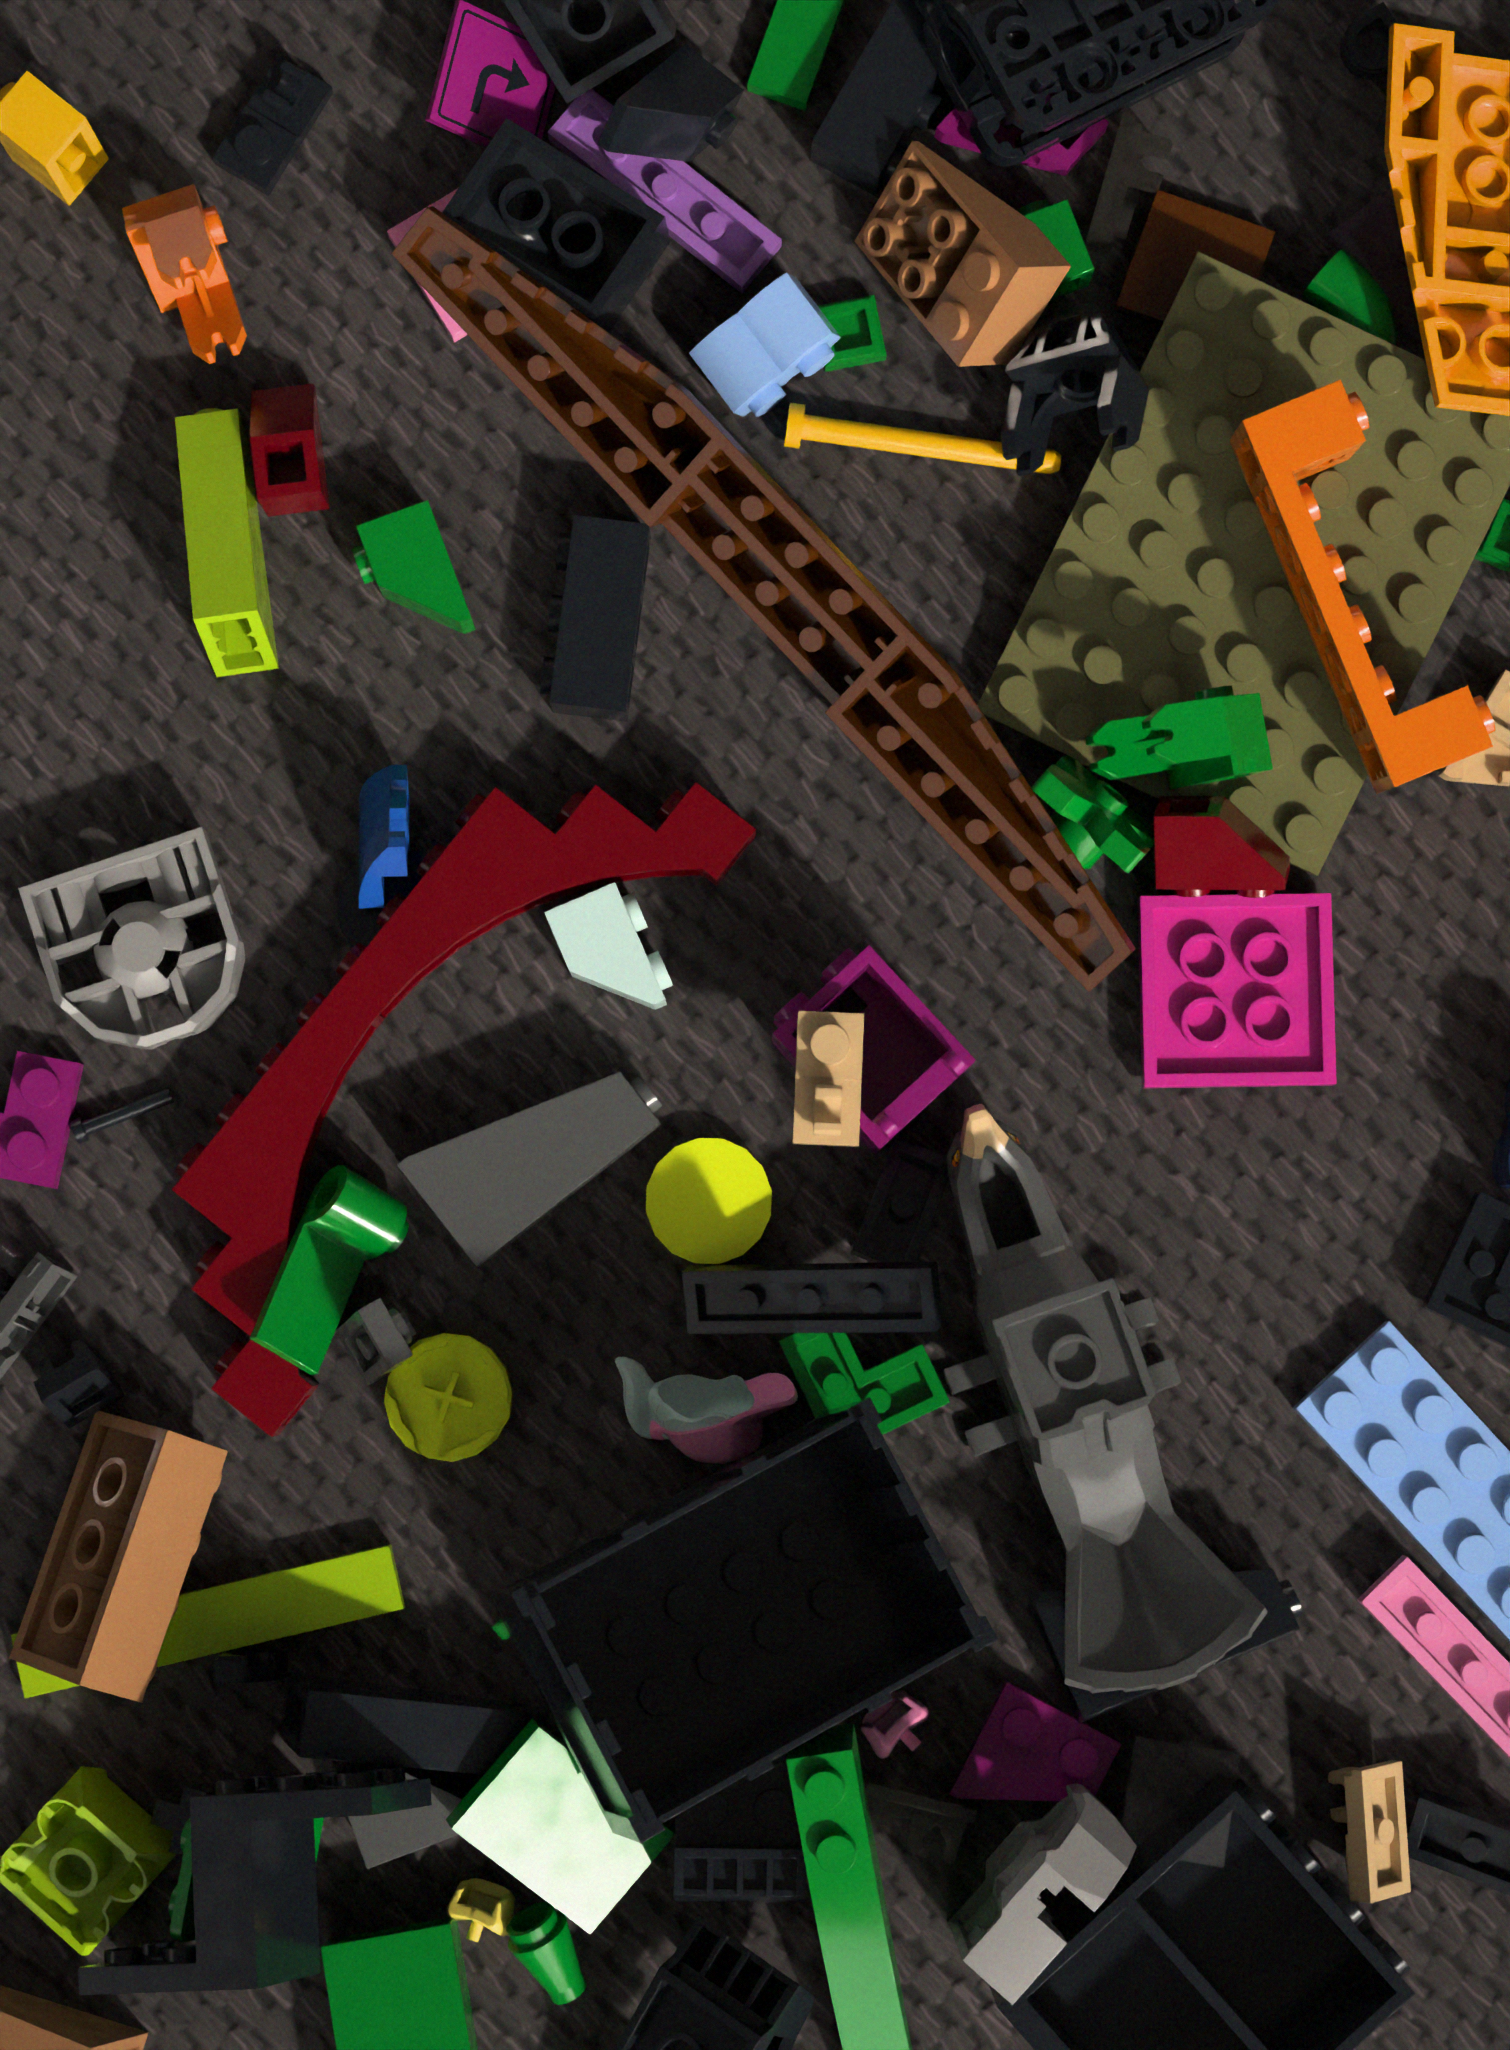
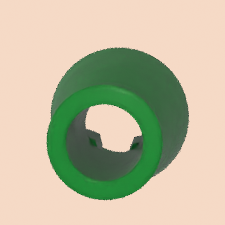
[506,1902,587,2005]

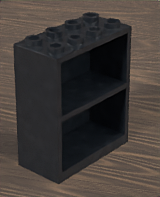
[989,1773,1416,2050]

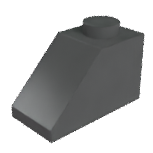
[348,1764,469,1869]

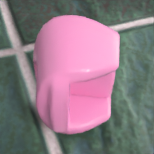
[861,1690,929,1759]

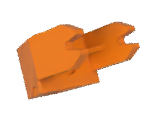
[122,184,247,364]

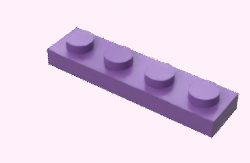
[547,89,782,294]

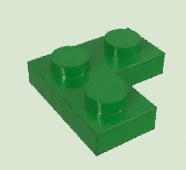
[779,1333,950,1435]

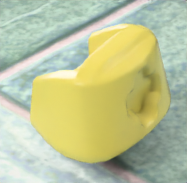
[446,1878,515,1942]

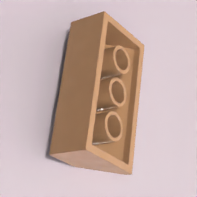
[9,1411,228,1703]

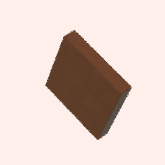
[1114,190,1276,328]

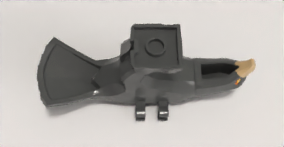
[943,1104,1268,1693]

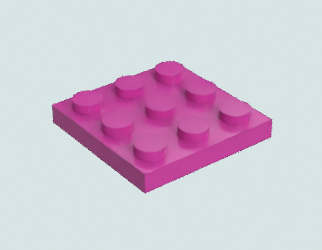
[1137,893,1337,1088]

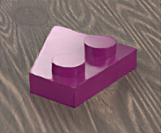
[948,1680,1122,1801]

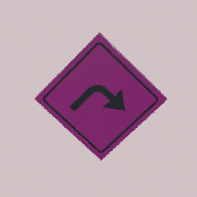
[425,0,555,148]

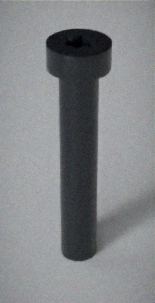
[70,1087,174,1144]

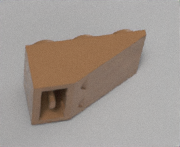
[854,141,1071,367]

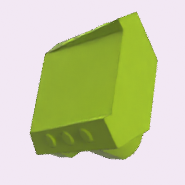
[0,1766,176,1956]

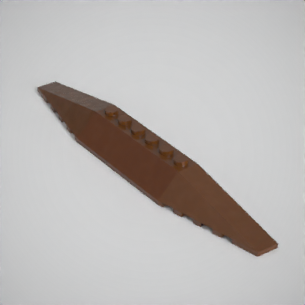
[391,206,1136,992]

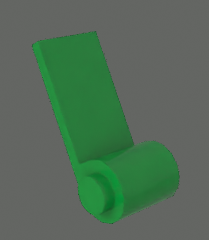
[249,1165,409,1375]

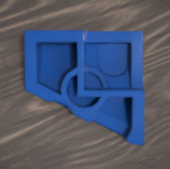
[359,764,410,909]

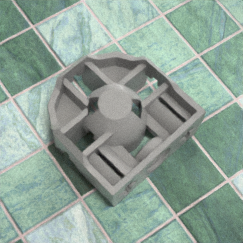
[18,827,245,1049]
[948,1783,1137,2005]

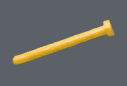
[784,403,1061,474]

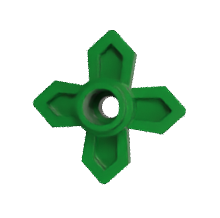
[1031,754,1155,873]

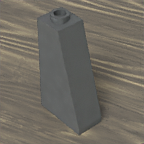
[397,1072,662,1267]

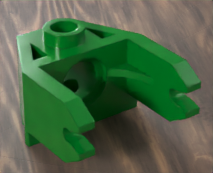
[1085,685,1273,790]

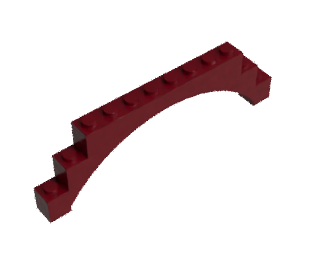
[172,782,756,1437]

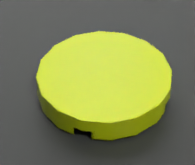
[646,1138,772,1264]
[384,1333,513,1462]

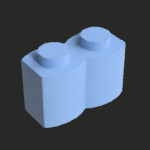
[689,272,841,417]

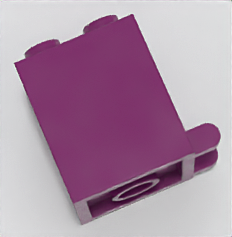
[772,945,976,1154]

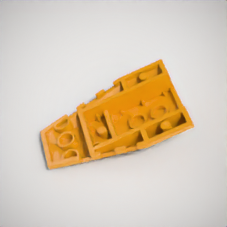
[1384,23,1510,416]

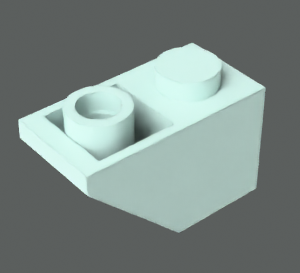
[544,882,673,1010]

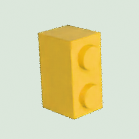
[0,71,109,206]

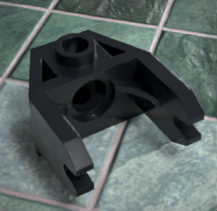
[1001,301,1149,476]

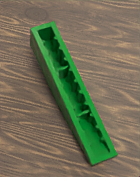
[786,1723,912,2050]

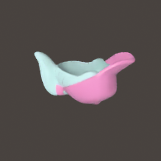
[615,1356,798,1464]

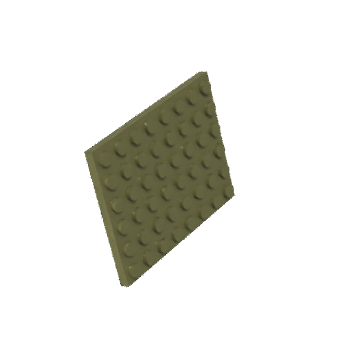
[977,252,1510,877]

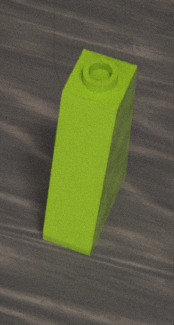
[175,408,279,677]

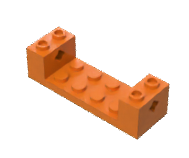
[1229,379,1495,794]

